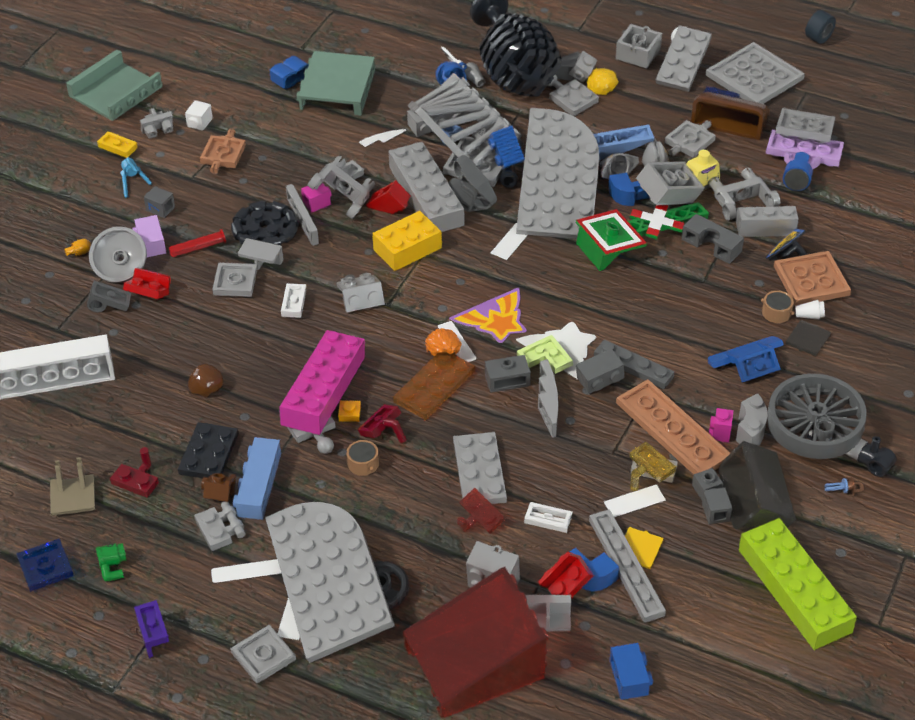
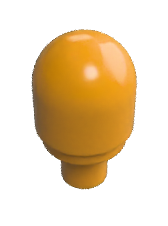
[64,239,91,256]

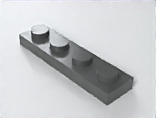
[594,339,675,389]

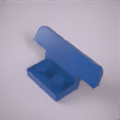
[708,336,784,382]

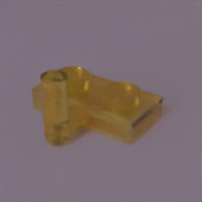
[630,442,676,491]

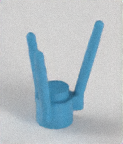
[120,157,152,198]

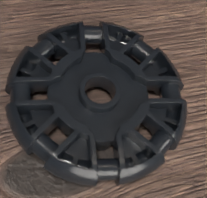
[231,200,299,246]

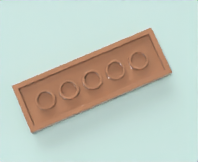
[616,379,732,474]

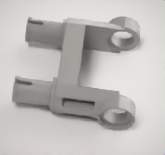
[307,156,375,219]
[708,168,780,220]

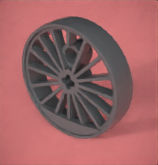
[767,374,867,459]

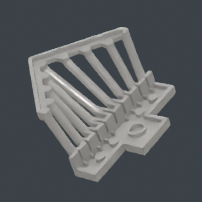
[407,73,524,166]

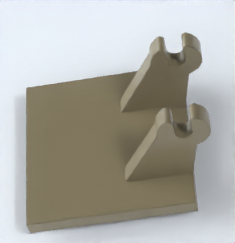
[50,457,95,516]

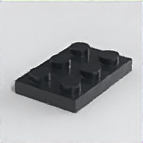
[178,422,239,479]

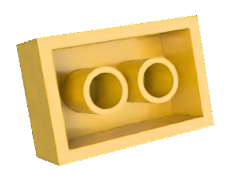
[372,211,442,271]

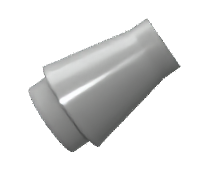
[464,62,485,87]

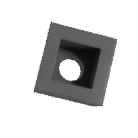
[692,468,723,500]

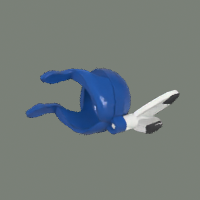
[436,47,467,86]

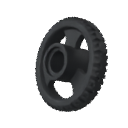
[373,560,409,610]

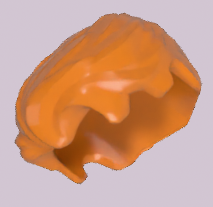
[425,328,462,356]

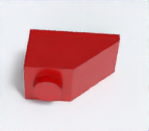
[366,180,411,214]

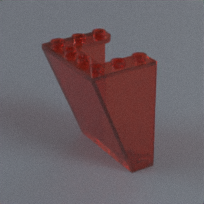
[403,567,548,719]

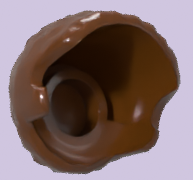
[188,364,224,398]

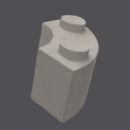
[736,393,767,454]

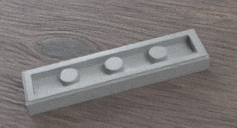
[286,184,319,246]

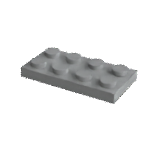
[656,26,712,92]
[453,432,507,507]

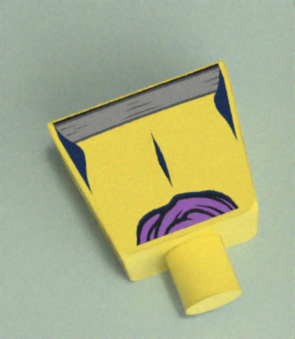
[687,150,720,191]

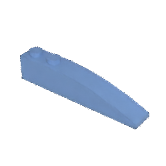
[593,124,654,160]

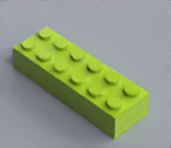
[739,518,857,650]

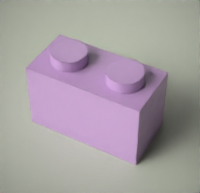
[132,215,166,257]

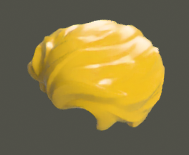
[587,68,618,95]

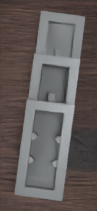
[538,359,558,437]

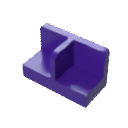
[134,600,169,658]

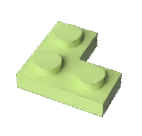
[517,335,573,374]

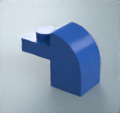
[608,173,650,206]
[570,548,619,591]

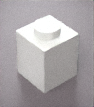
[185,100,213,131]

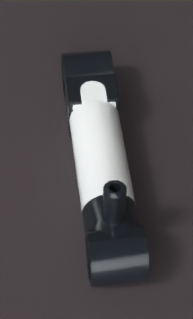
[784,418,897,477]

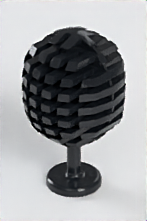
[470,0,562,97]

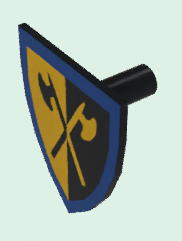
[766,229,807,259]

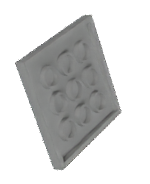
[706,42,805,104]

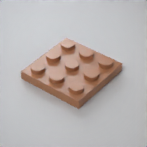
[774,251,851,306]

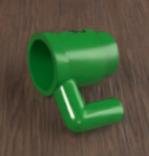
[96,543,127,582]

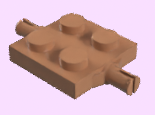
[200,129,246,174]

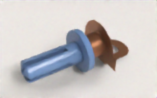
[824,477,864,497]

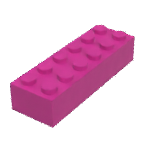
[280,330,365,435]

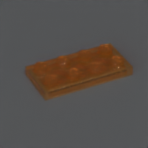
[393,352,475,420]

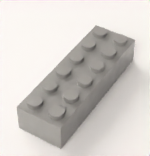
[389,142,464,232]

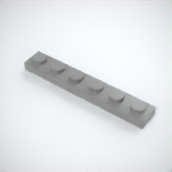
[589,509,666,623]

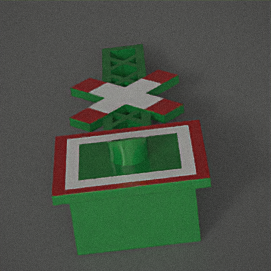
[575,202,709,271]

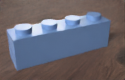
[233,437,281,520]

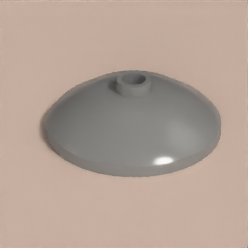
[89,227,147,283]

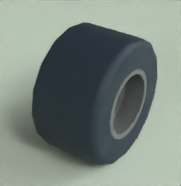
[805,10,836,44]

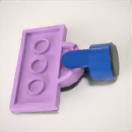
[766,130,844,191]

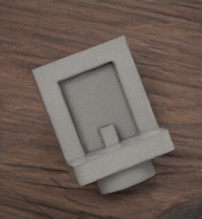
[569,51,597,83]

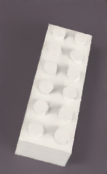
[0,334,115,399]

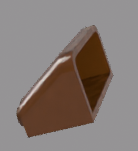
[691,92,769,141]

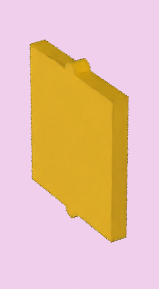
[625,527,664,569]

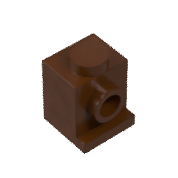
[201,473,236,502]

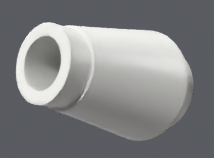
[795,300,825,319]

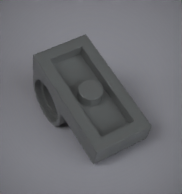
[87,280,131,312]

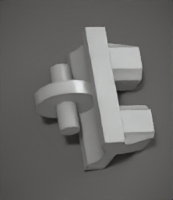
[140,108,173,139]

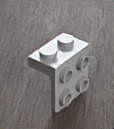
[337,273,385,312]

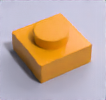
[338,400,361,422]

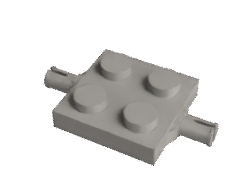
[665,120,716,158]

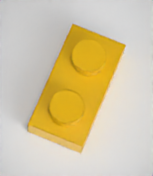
[97,132,138,158]

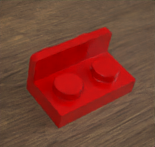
[123,268,171,299]
[538,552,594,598]

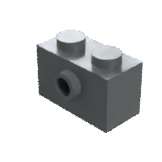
[576,349,625,394]
[485,355,531,393]

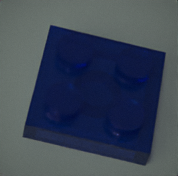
[16,538,74,592]

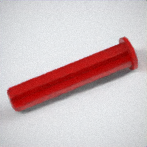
[169,229,226,257]

